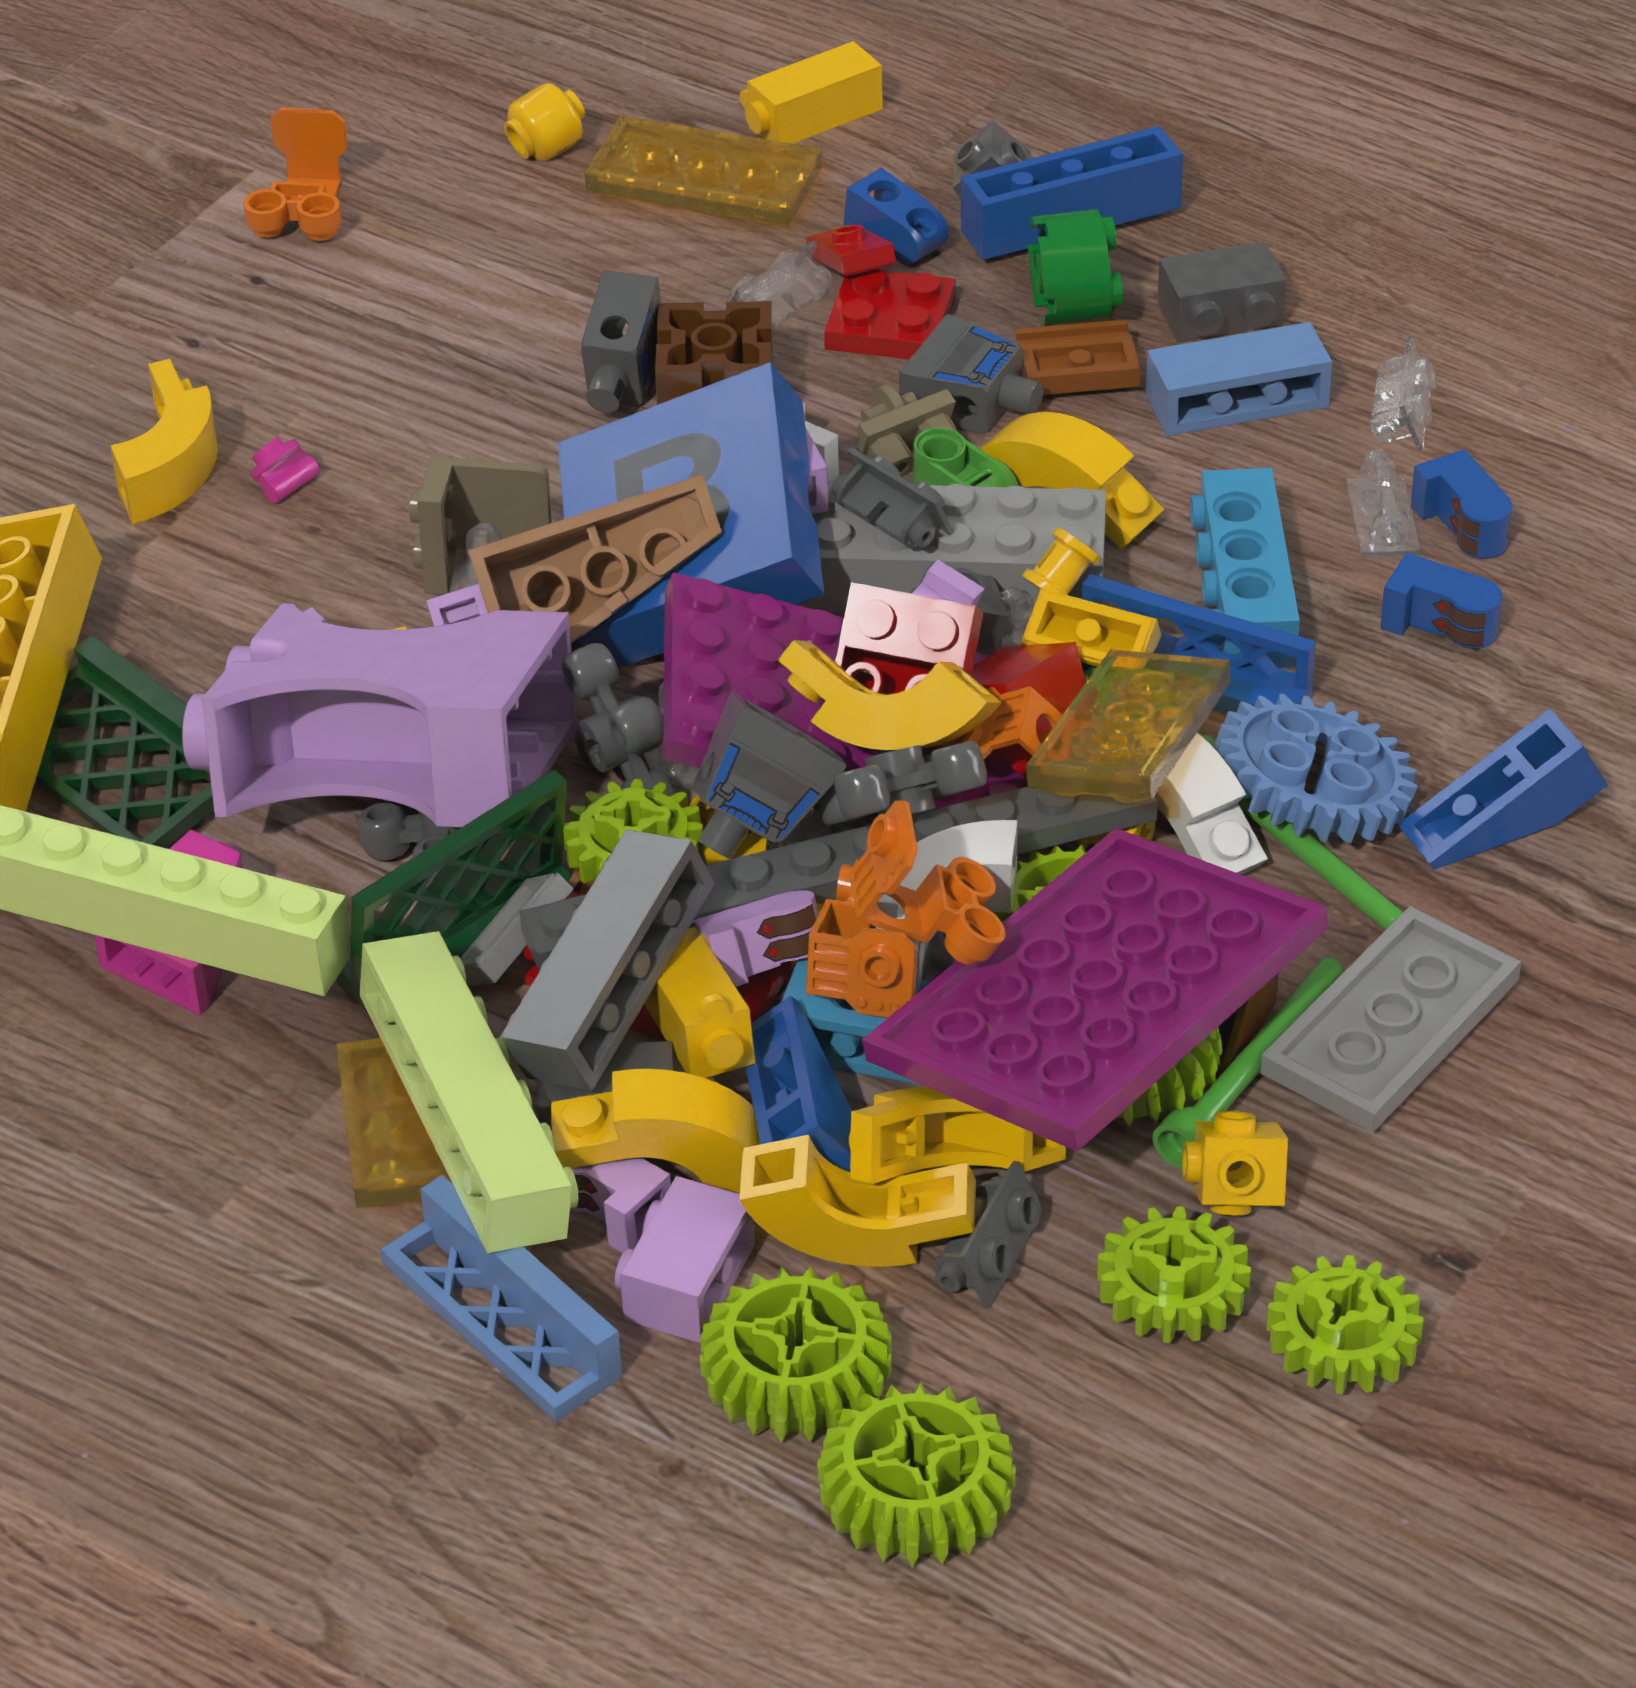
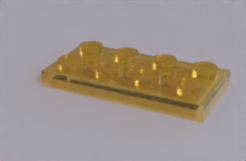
[584,115,822,226]
[1026,649,1231,803]

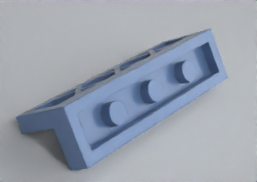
[380,1175,622,1422]

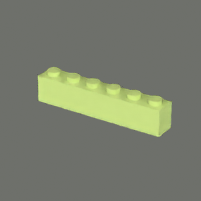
[0,805,351,996]
[360,931,578,1253]

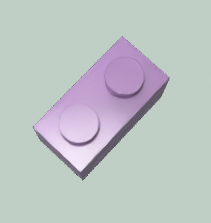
[615,1176,755,1343]

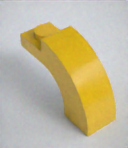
[110,359,218,525]
[980,412,1165,551]
[778,640,1002,750]
[551,1069,760,1194]
[849,1086,1066,1184]
[739,1135,976,1267]

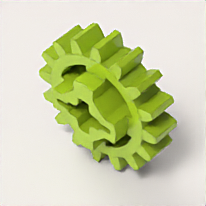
[563,779,703,883]
[1097,1206,1251,1343]
[1266,1255,1424,1394]

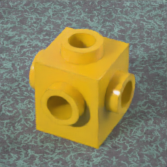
[1182,1111,1288,1215]

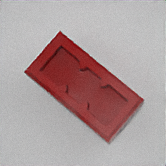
[806,224,896,276]

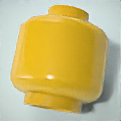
[504,83,585,162]

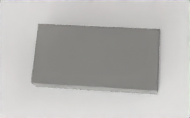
[461,873,573,987]

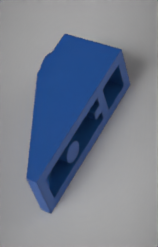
[1397,708,1608,870]
[746,996,852,1172]

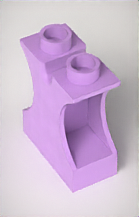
[182,603,577,827]

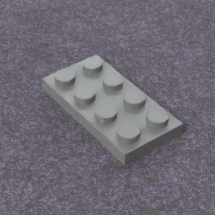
[1260,906,1521,1133]

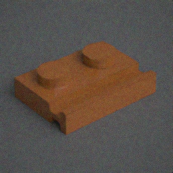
[1016,319,1140,396]

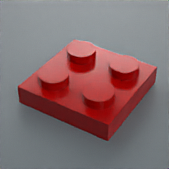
[824,268,956,359]

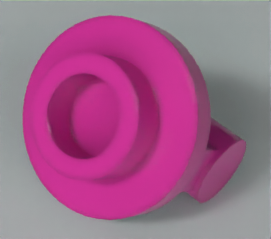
[250,437,320,504]

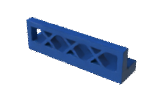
[1081,574,1316,715]

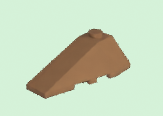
[468,474,722,645]

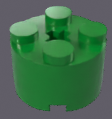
[1028,209,1123,327]

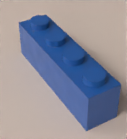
[961,126,1183,260]

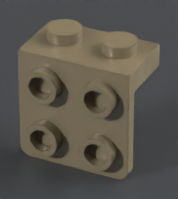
[409,456,552,595]

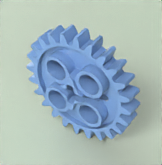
[1213,694,1418,843]

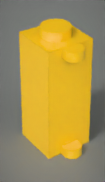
[740,41,883,150]
[644,927,755,1078]

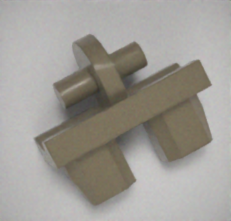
[855,384,957,476]

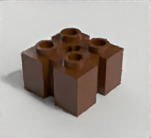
[655,301,774,405]

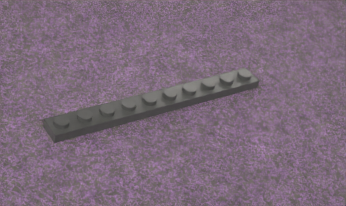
[520,761,1158,971]

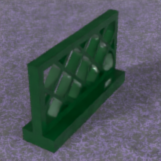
[35,635,214,849]
[336,770,572,1013]

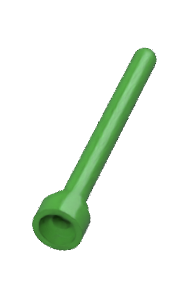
[1202,735,1403,930]
[1153,957,1343,1169]

